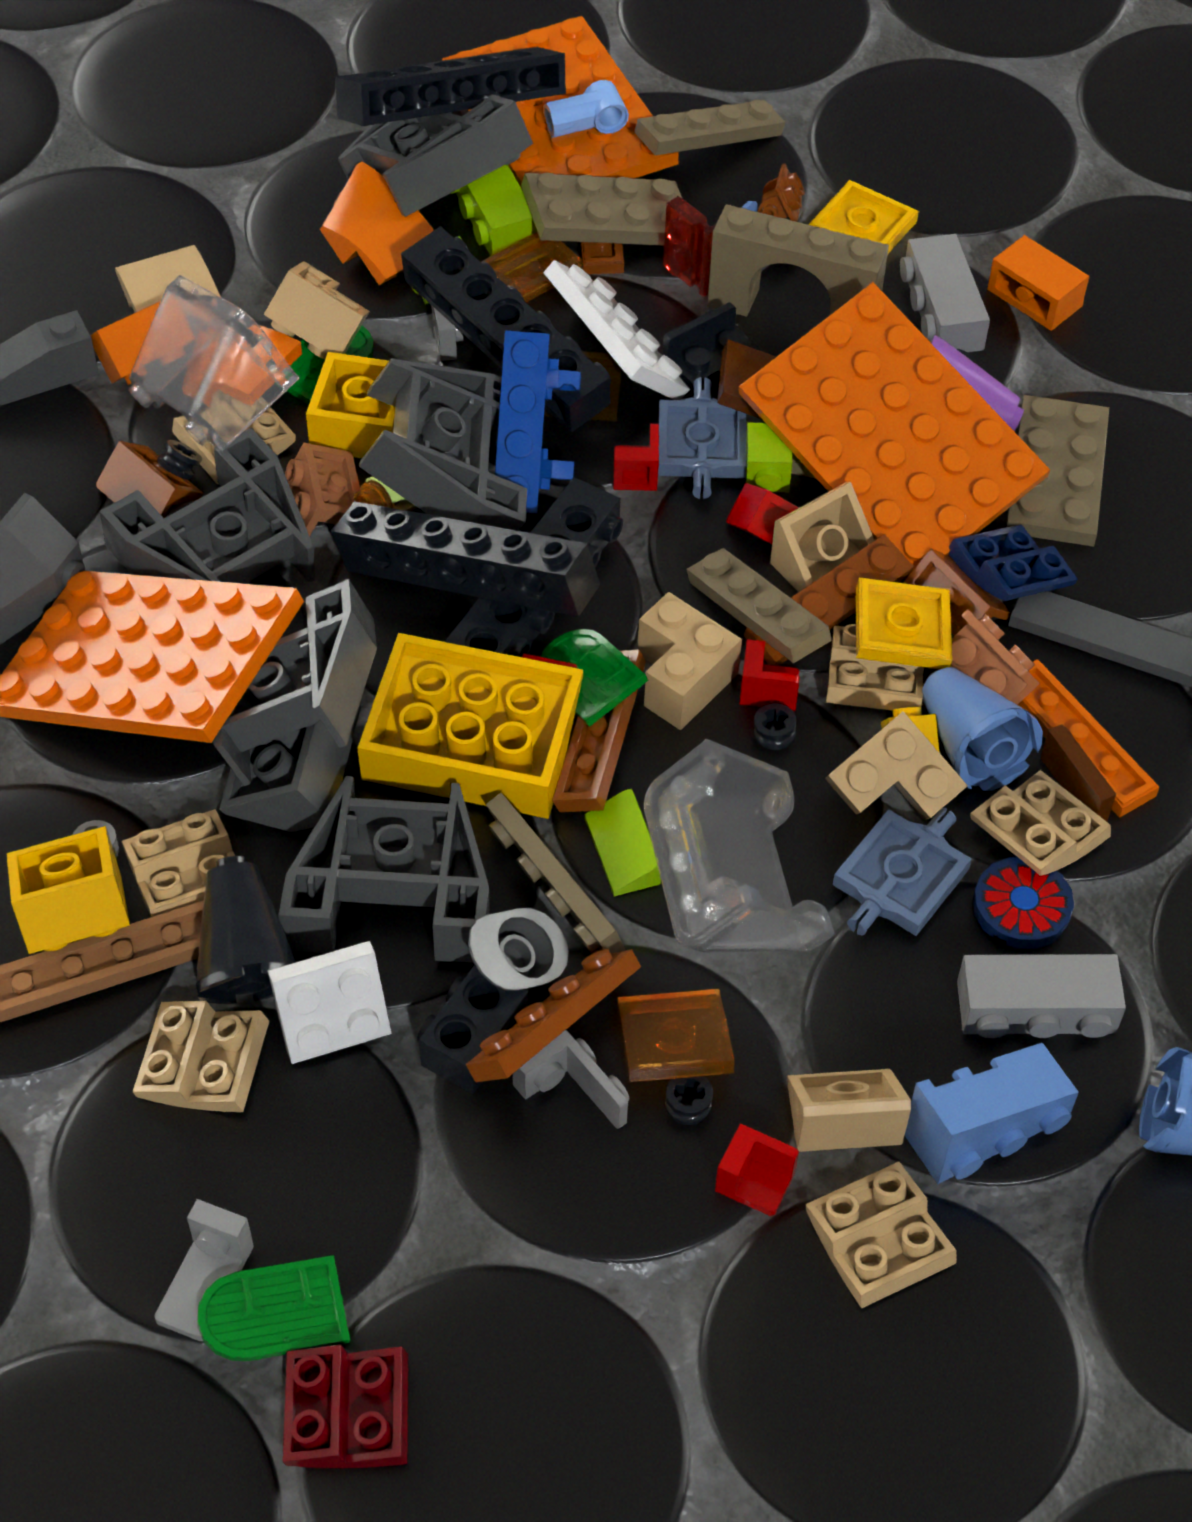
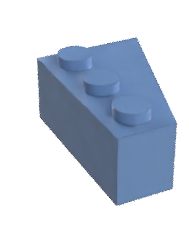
[905,1043,1079,1184]

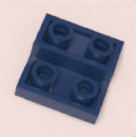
[948,524,1078,601]

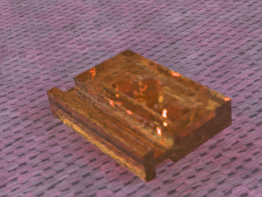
[481,232,582,302]

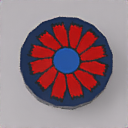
[972,857,1074,949]

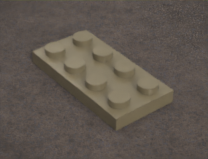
[521,173,697,247]
[1006,395,1109,547]

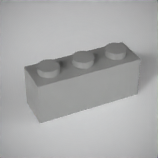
[900,234,990,352]
[957,954,1126,1038]

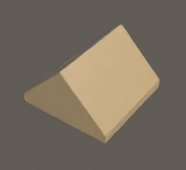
[770,482,875,592]
[787,1069,911,1152]

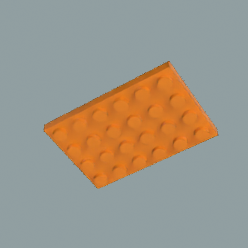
[442,16,679,188]
[739,282,1050,575]
[0,571,304,743]

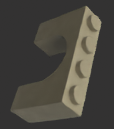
[708,204,889,317]

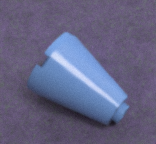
[922,667,1043,791]
[1139,1047,1192,1156]

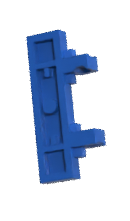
[495,330,581,514]

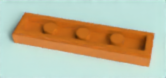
[1018,659,1160,818]

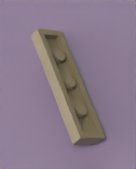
[634,100,786,156]
[687,548,832,663]
[486,793,626,953]

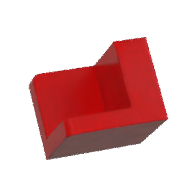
[613,424,659,491]
[726,483,799,546]
[740,639,800,711]
[715,1123,799,1216]

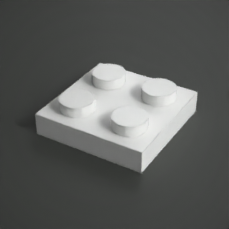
[268,941,392,1064]

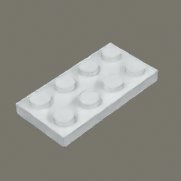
[543,260,690,400]

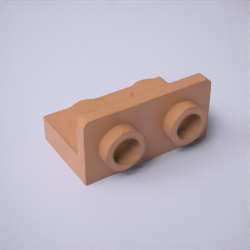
[285,443,363,536]
[950,609,1040,705]

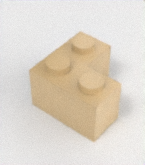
[263,261,370,359]
[638,592,742,730]
[825,711,968,820]

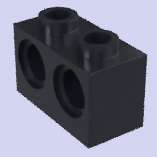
[417,965,529,1094]

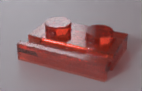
[663,196,716,297]

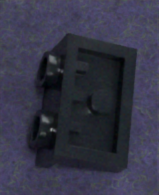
[663,302,761,396]

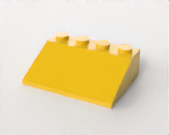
[357,633,583,819]

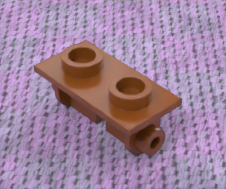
[758,163,805,222]

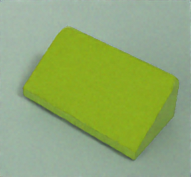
[584,788,662,896]

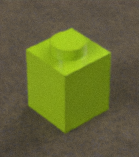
[745,422,793,493]

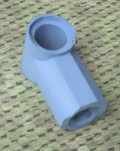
[544,80,629,138]

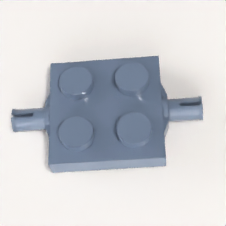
[658,377,746,499]
[833,808,972,936]

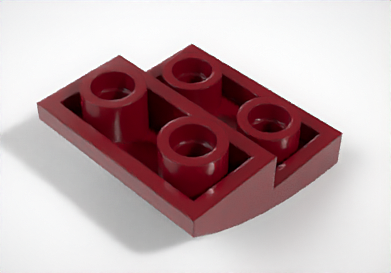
[283,1345,408,1468]

